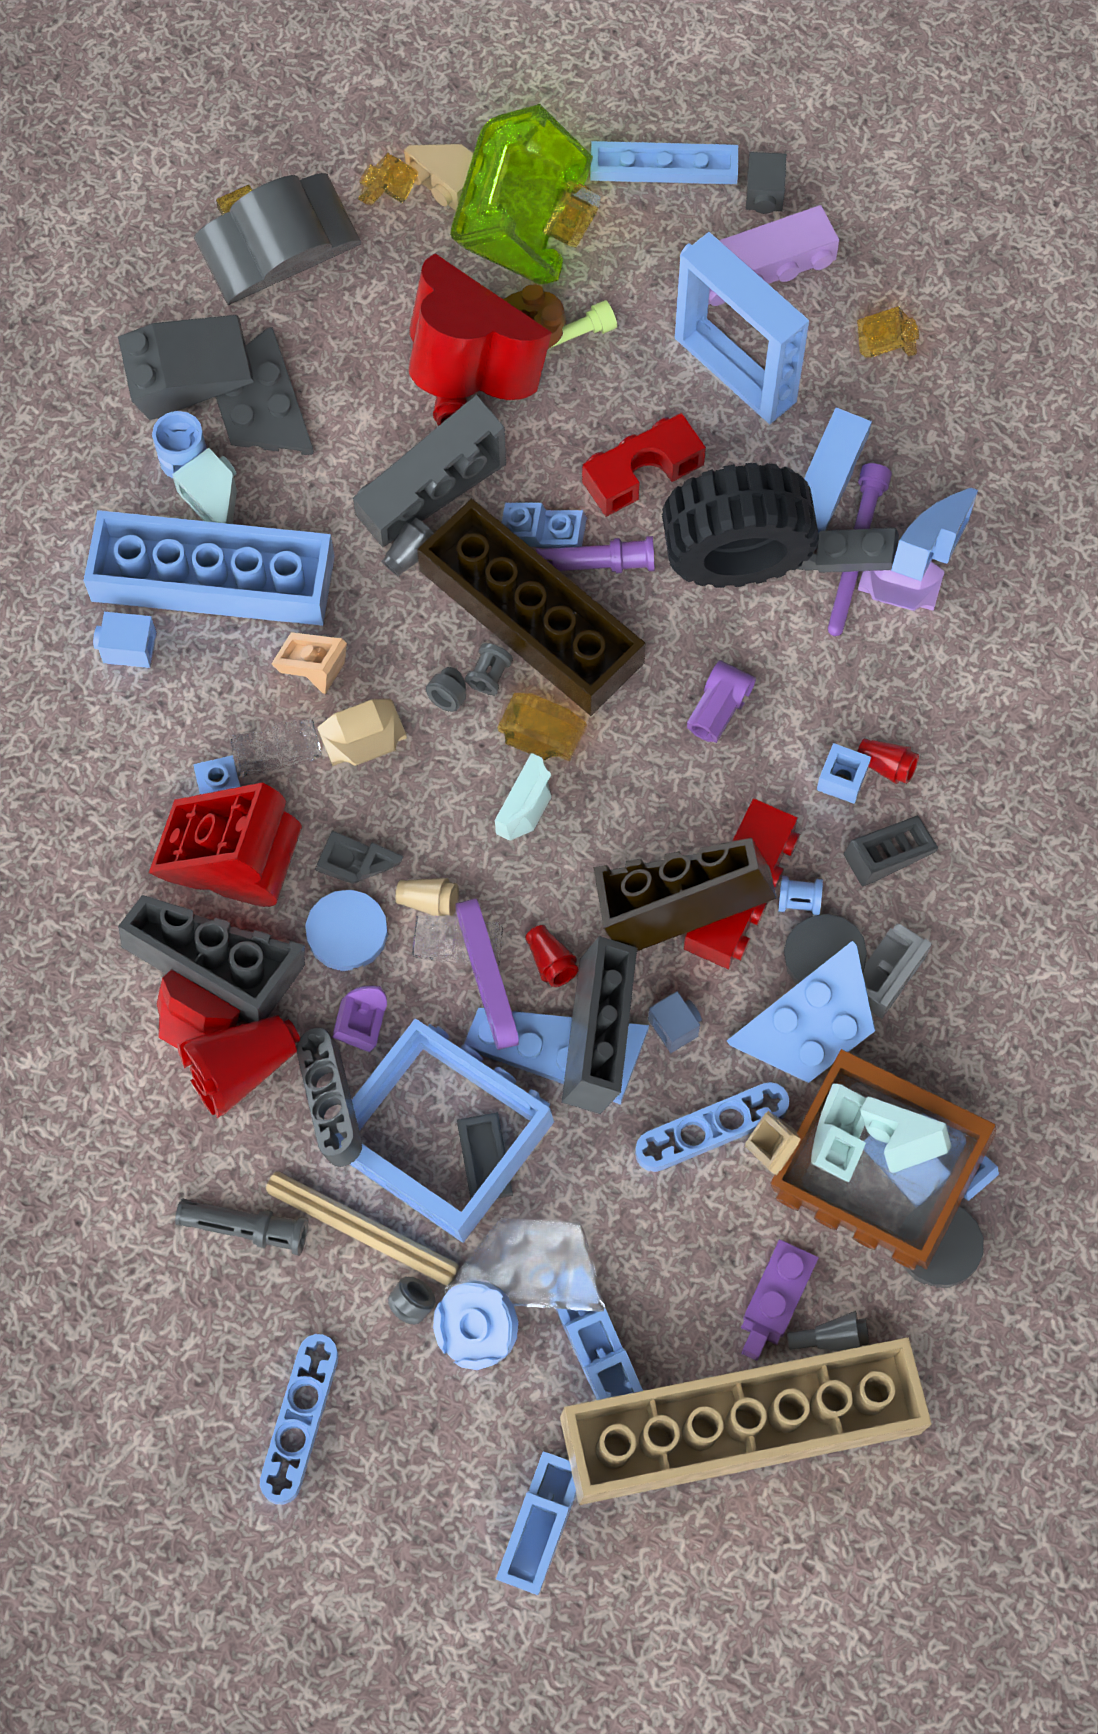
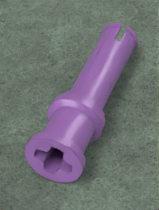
[536,536,655,573]

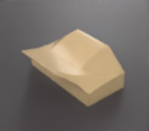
[317,699,407,766]

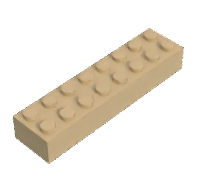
[560,1337,932,1505]

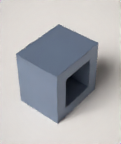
[648,991,702,1054]

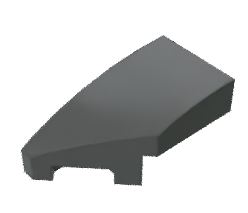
[314,830,403,884]

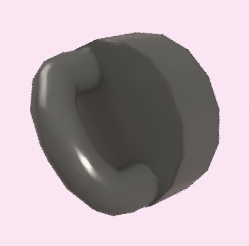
[426,667,466,712]
[388,1277,436,1325]

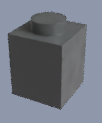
[746,152,787,214]

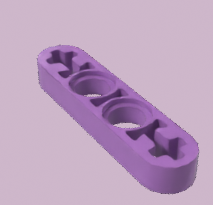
[456,898,519,1050]

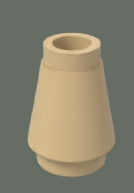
[395,878,459,919]

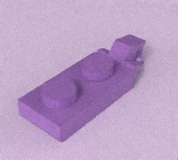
[741,1239,819,1361]

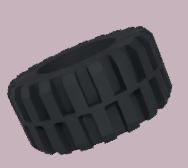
[662,463,819,588]

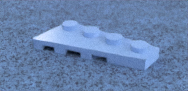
[464,1008,649,1105]

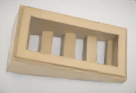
[745,1111,801,1175]

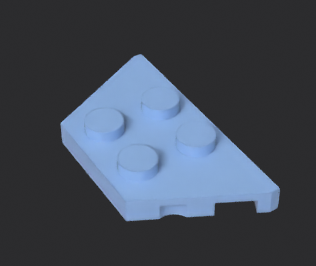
[727,941,876,1083]

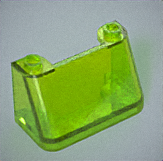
[450,104,593,284]

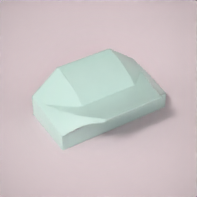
[495,753,551,841]

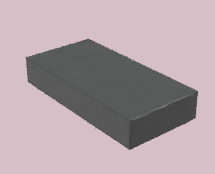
[457,1112,513,1199]

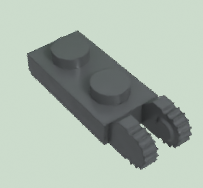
[798,528,899,573]

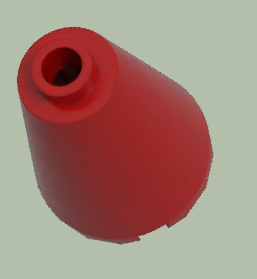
[177,1015,300,1118]

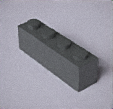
[561,936,637,1114]

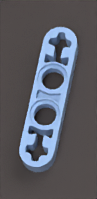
[635,1082,789,1172]
[259,1334,339,1505]

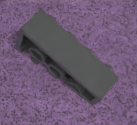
[353,394,506,548]
[118,895,305,1023]

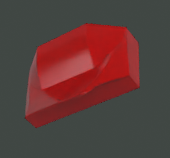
[157,969,241,1049]

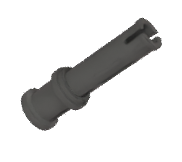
[175,1198,308,1256]

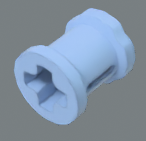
[778,875,823,916]

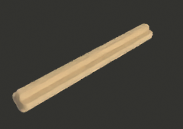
[266,1172,459,1286]

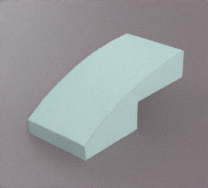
[811,1084,867,1182]

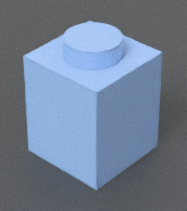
[93,612,156,668]

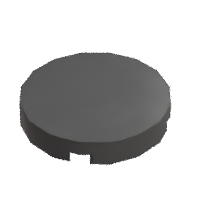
[784,914,867,984]
[898,1201,984,1288]

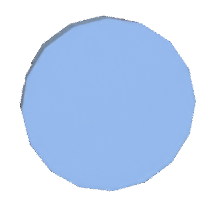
[305,890,388,971]
[433,1280,518,1370]

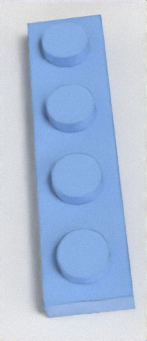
[590,141,738,184]

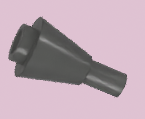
[787,1311,869,1351]

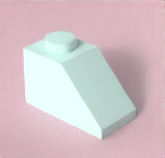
[172,448,237,524]

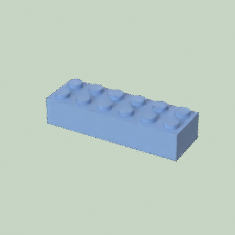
[84,510,335,626]

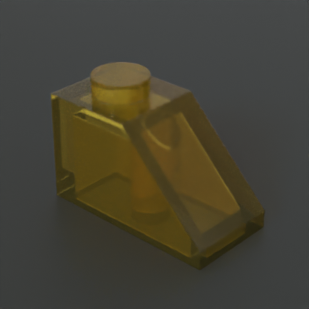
[543,179,601,248]

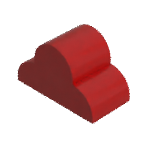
[408,253,552,400]
[149,782,302,907]

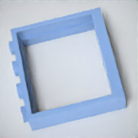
[675,232,809,424]
[335,1018,554,1243]

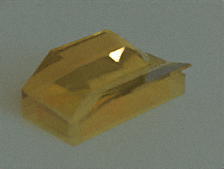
[497,693,587,762]

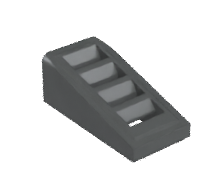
[843,815,938,887]

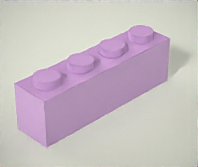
[708,205,839,306]

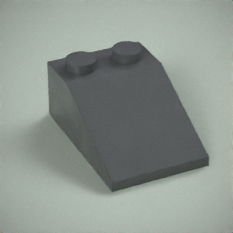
[118,315,254,420]

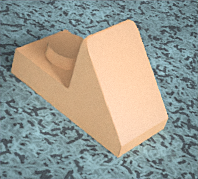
[271,632,347,694]

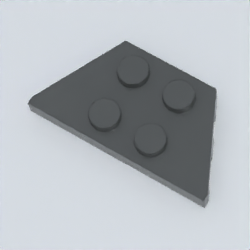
[216,327,314,455]

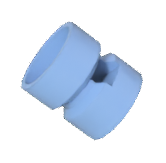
[152,411,207,478]

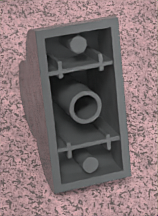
[194,173,361,305]

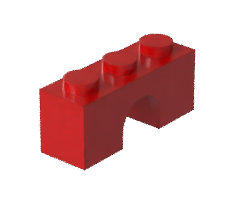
[582,413,706,517]

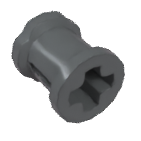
[465,643,513,696]

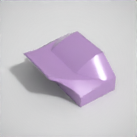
[858,562,945,611]

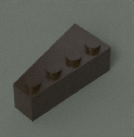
[593,838,777,951]

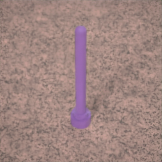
[828,463,892,636]

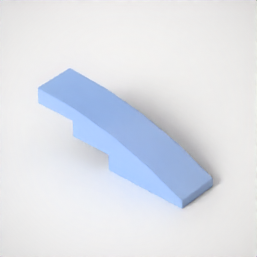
[545,1266,643,1400]

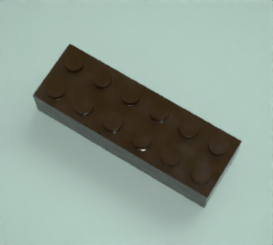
[417,498,646,716]

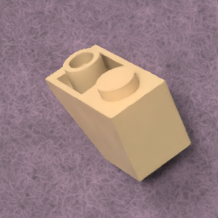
[404,144,489,213]

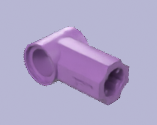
[687,660,756,743]

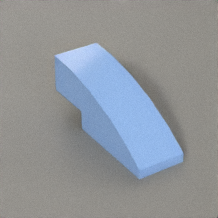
[804,408,872,533]
[891,488,978,581]
[496,1451,576,1596]

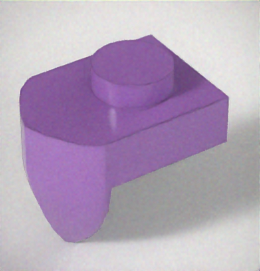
[332,985,387,1052]

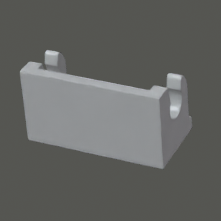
[863,924,932,1019]

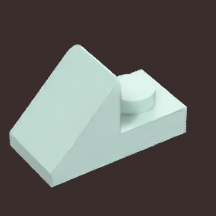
[860,1096,951,1173]

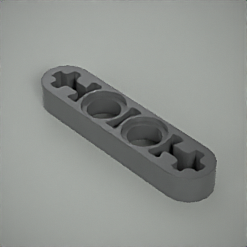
[296,1028,362,1167]

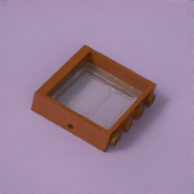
[770,1049,996,1270]

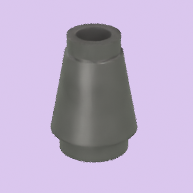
[382,518,434,577]

